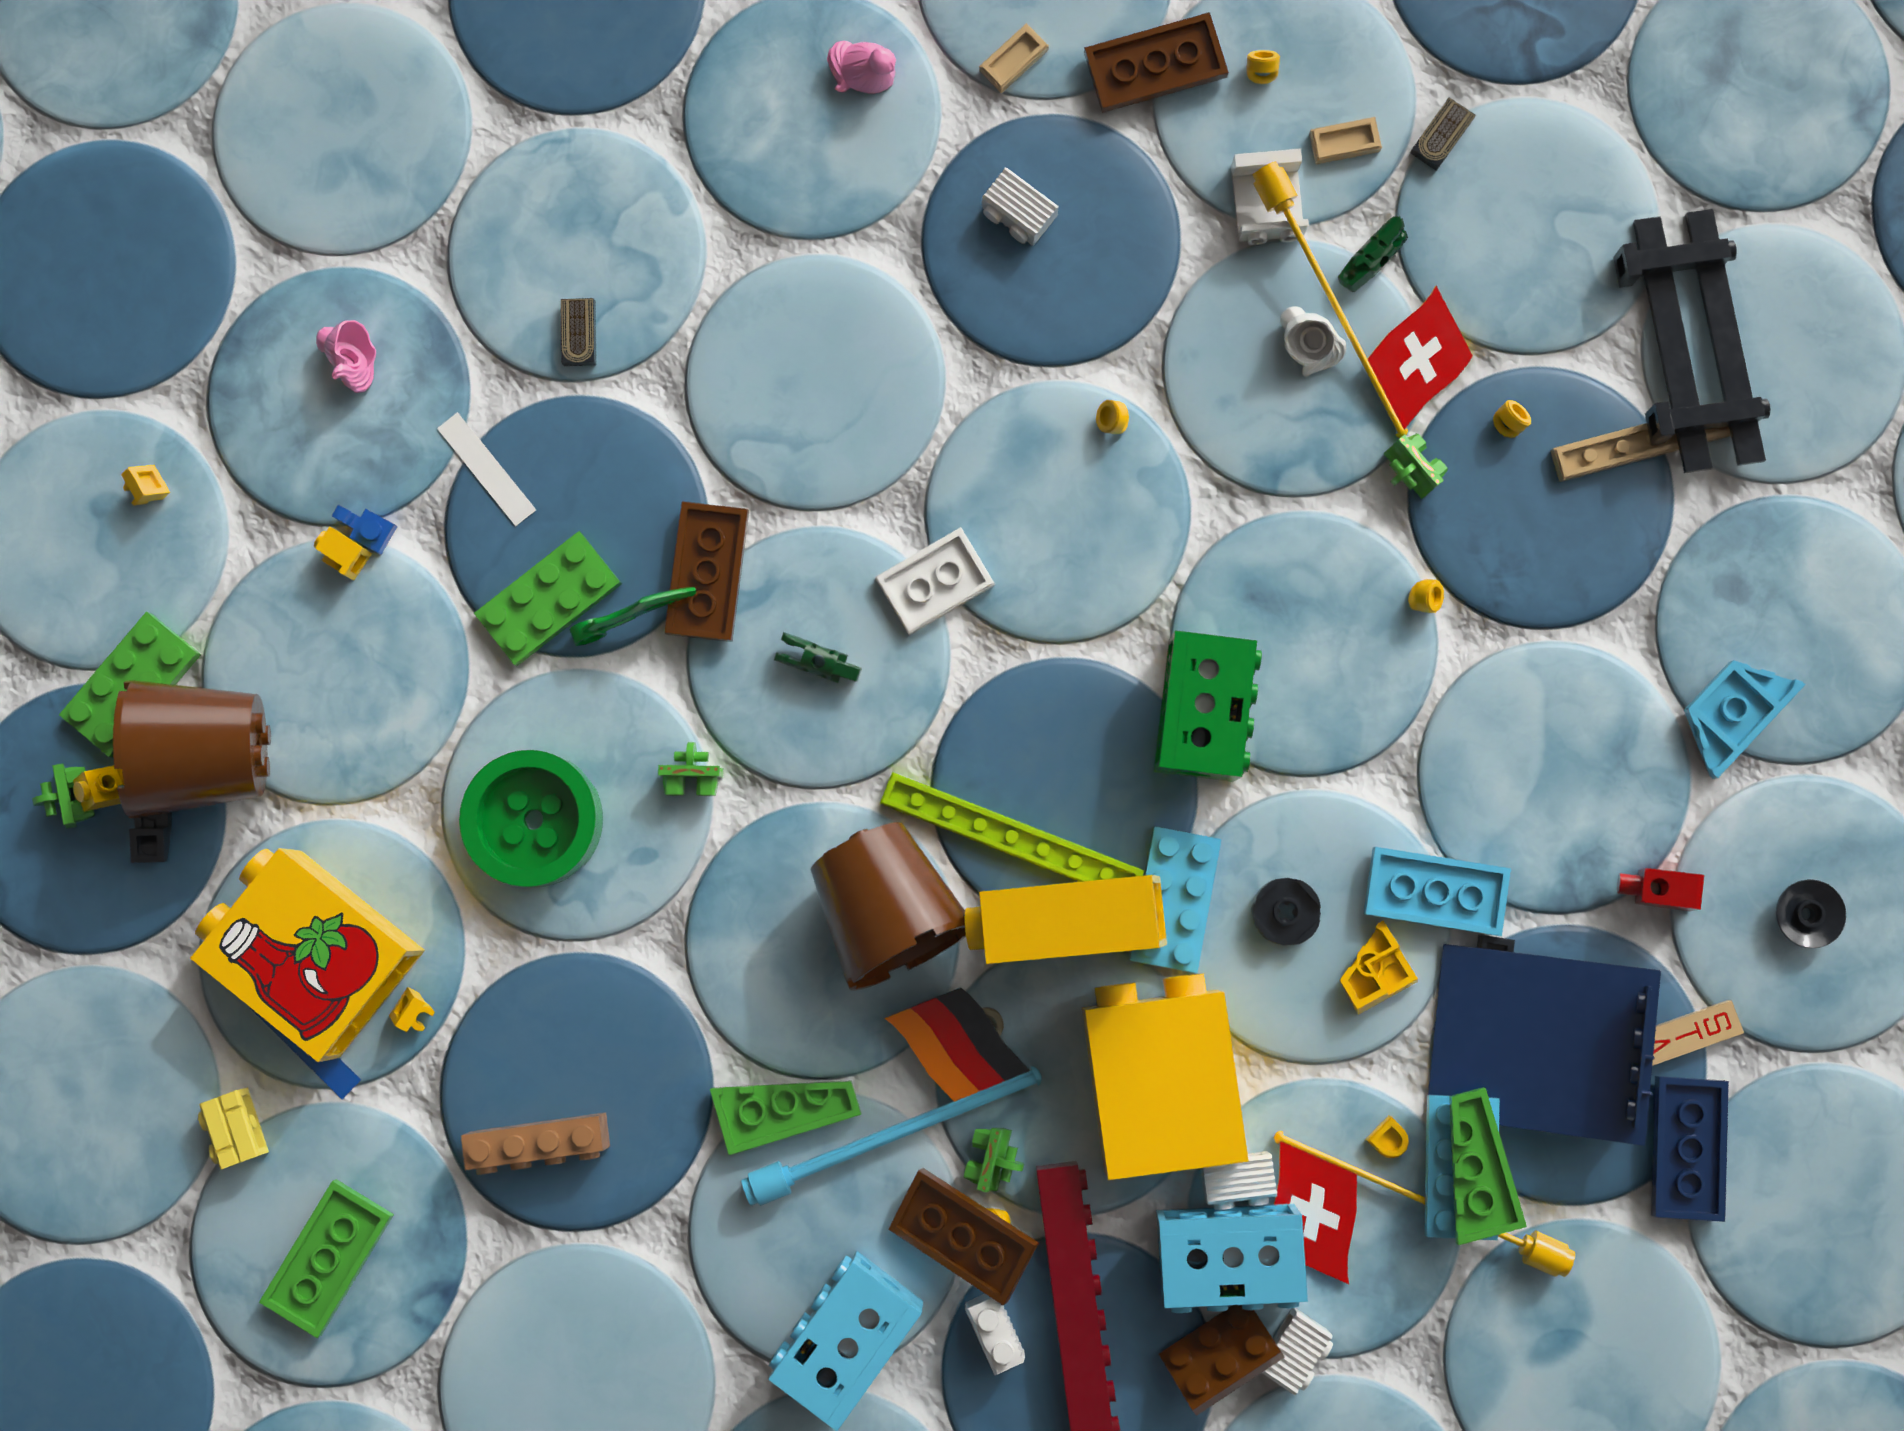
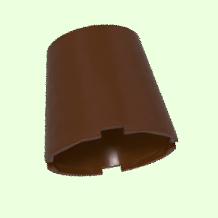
[113,680,271,818]
[810,822,966,991]

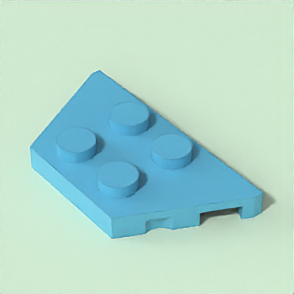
[1684,660,1805,779]

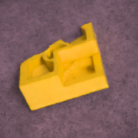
[1340,920,1418,1015]

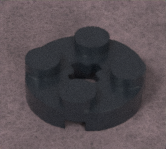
[1251,878,1321,946]

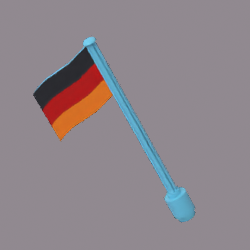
[741,987,1042,1206]

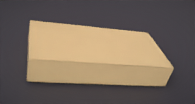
[979,23,1049,93]
[1309,117,1382,164]

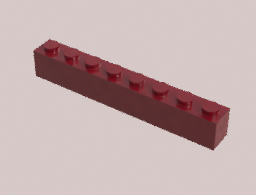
[1036,1161,1120,1431]

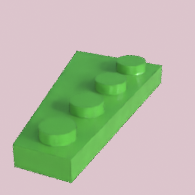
[710,1080,862,1155]
[1449,1087,1527,1245]

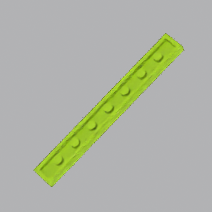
[880,772,1144,882]

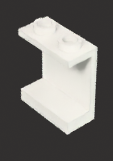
[1231,149,1309,245]

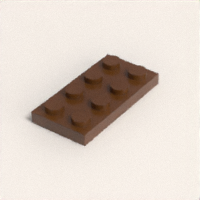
[1084,12,1229,113]
[664,501,749,642]
[888,1168,1039,1306]

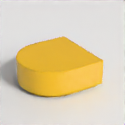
[1365,1115,1409,1158]

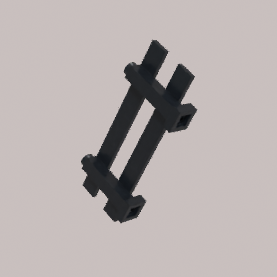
[1613,209,1771,473]

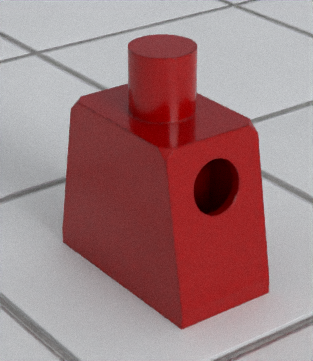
[1617,868,1704,912]

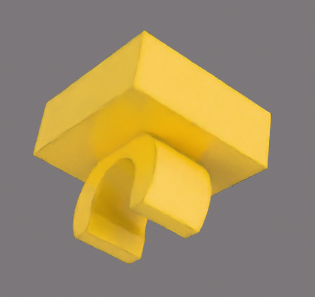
[121,465,170,506]
[389,987,435,1032]

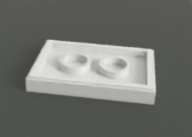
[875,527,995,635]

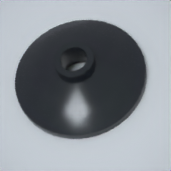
[1776,879,1846,948]

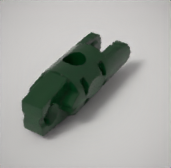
[1338,216,1408,292]
[774,632,862,683]

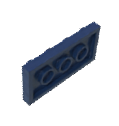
[1651,1076,1729,1222]

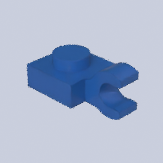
[332,505,398,555]

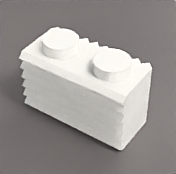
[982,168,1059,246]
[1201,1151,1277,1210]
[965,1294,1025,1375]
[1262,1308,1333,1395]

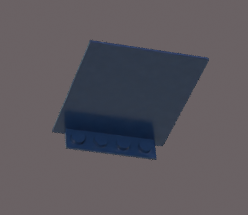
[1426,944,1661,1146]

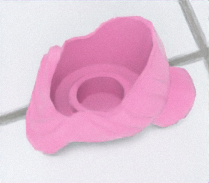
[827,41,896,94]
[316,320,376,393]

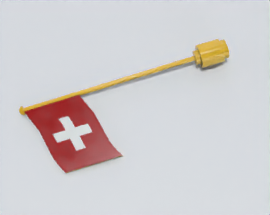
[1252,161,1473,438]
[1274,1131,1575,1284]

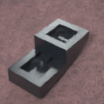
[129,812,172,863]

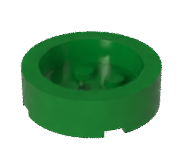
[459,750,603,887]

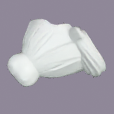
[1280,306,1347,377]

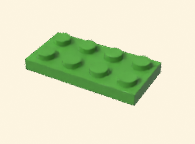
[474,531,622,666]
[59,611,201,758]
[259,1179,394,1338]

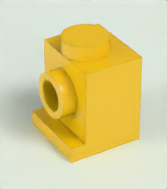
[314,526,373,581]
[73,765,124,812]

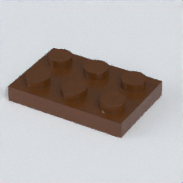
[1159,1305,1285,1416]

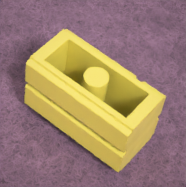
[198,1087,269,1170]

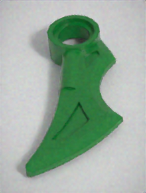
[569,587,697,646]

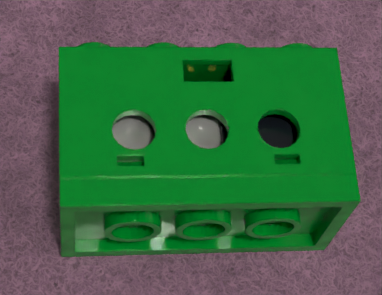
[1153,630,1262,782]

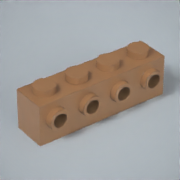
[461,1112,610,1175]

